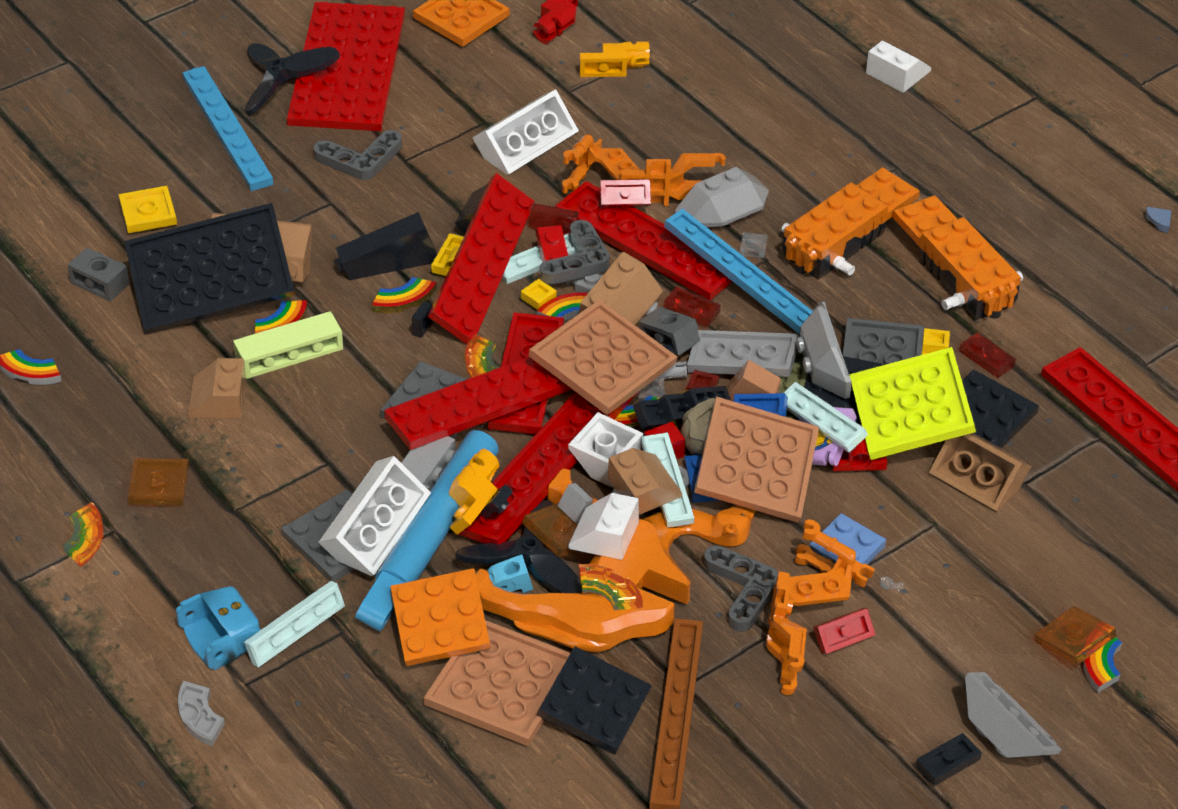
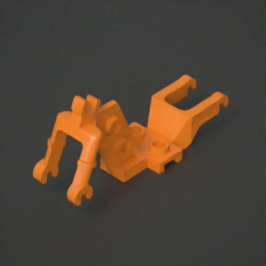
[562,134,726,206]
[766,519,875,695]

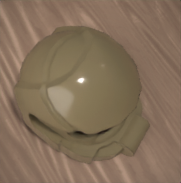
[680,398,715,455]

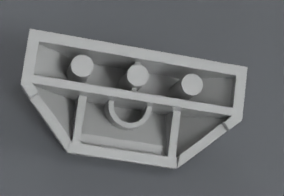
[674,167,769,227]
[796,301,852,399]
[965,672,1062,758]

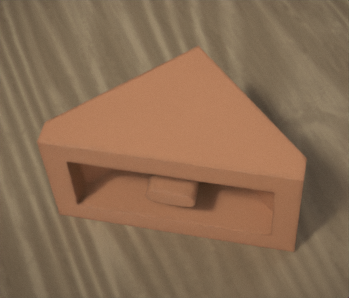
[728,360,781,401]

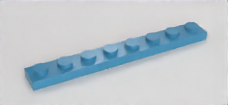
[182,66,273,191]
[664,208,812,334]

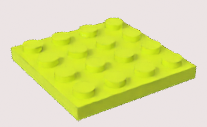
[849,347,976,460]

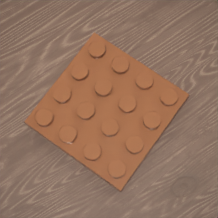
[529,299,677,415]
[694,397,819,523]
[424,620,570,746]

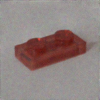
[529,203,579,234]
[664,286,721,327]
[959,332,1016,379]

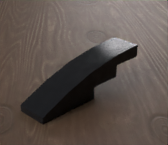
[633,386,731,430]

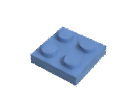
[809,513,886,564]

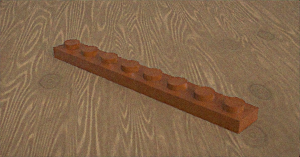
[649,618,703,809]

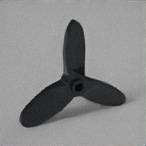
[245,43,340,115]
[455,500,582,593]

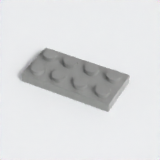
[687,330,799,377]

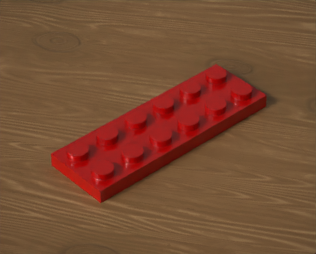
[488,312,564,434]

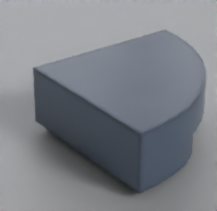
[1146,207,1171,233]

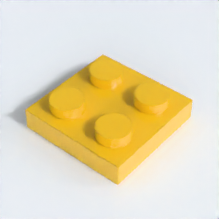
[118,186,177,233]

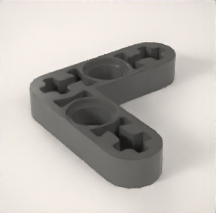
[314,130,402,180]
[539,220,610,284]
[704,545,778,632]

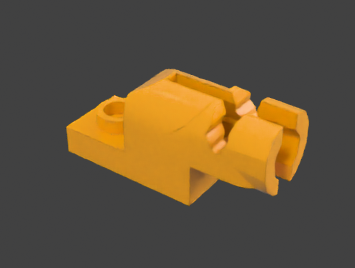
[580,41,650,77]
[449,449,499,534]

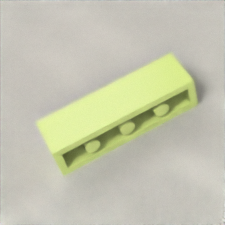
[233,311,343,379]

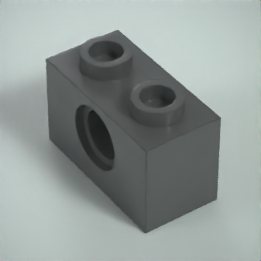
[68,248,129,302]
[638,307,700,356]

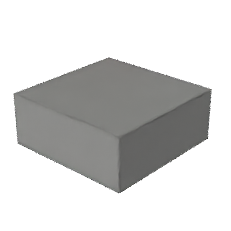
[557,483,593,523]

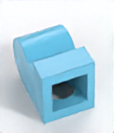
[488,555,534,593]

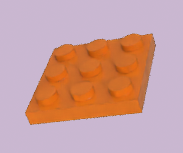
[413,0,510,47]
[390,568,491,666]

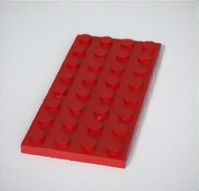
[287,2,405,131]

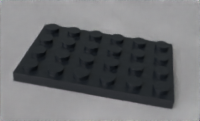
[124,203,296,334]

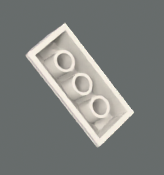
[472,89,579,175]
[318,456,431,576]

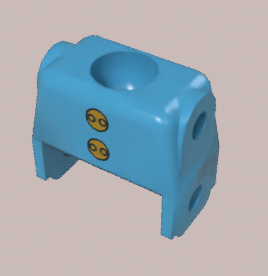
[176,586,261,670]

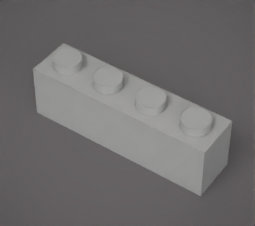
[401,436,456,491]

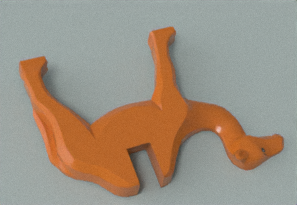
[475,469,756,653]

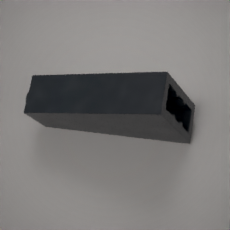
[335,212,437,280]

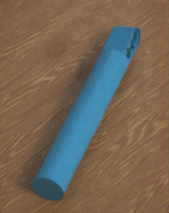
[355,430,499,632]

